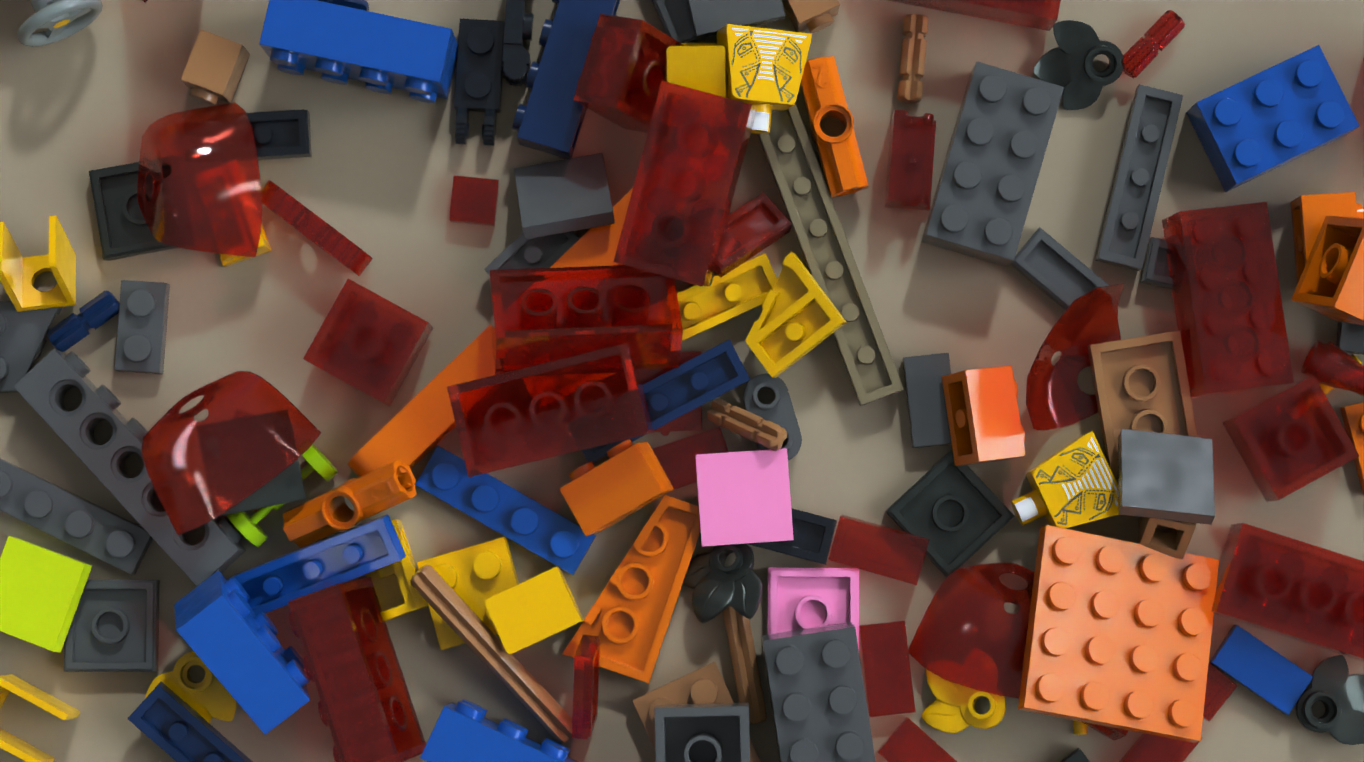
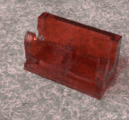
[884,110,936,211]

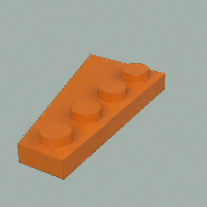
[562,495,700,683]

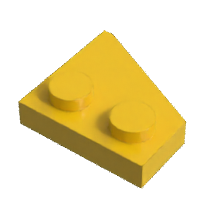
[745,252,847,378]

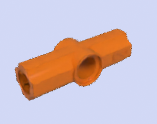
[800,56,869,198]
[282,459,417,548]

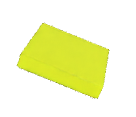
[0,536,92,653]

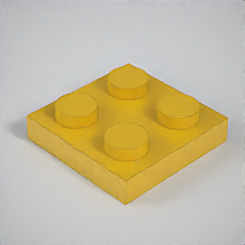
[417,537,519,650]

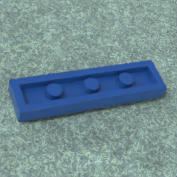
[415,446,596,575]
[226,514,406,615]

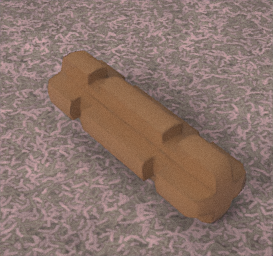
[897,14,928,103]
[707,398,787,451]

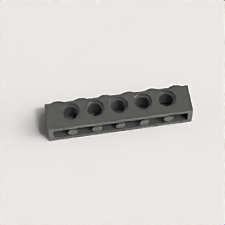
[13,349,246,586]

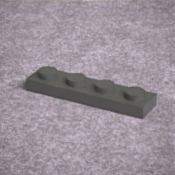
[1095,84,1183,271]
[0,458,153,575]

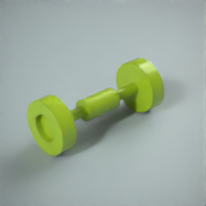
[227,439,339,548]

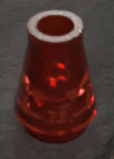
[1301,340,1364,396]

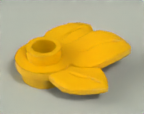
[922,648,1007,734]
[145,651,237,724]

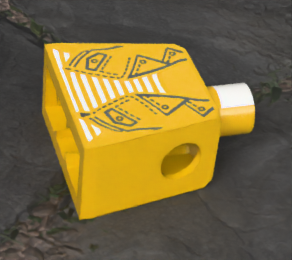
[717,24,812,134]
[1011,431,1119,529]

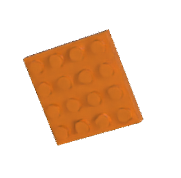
[1018,525,1219,743]

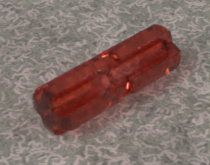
[1121,10,1185,78]

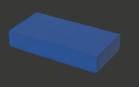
[1209,625,1313,715]

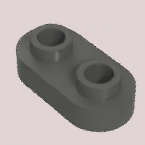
[743,373,802,461]

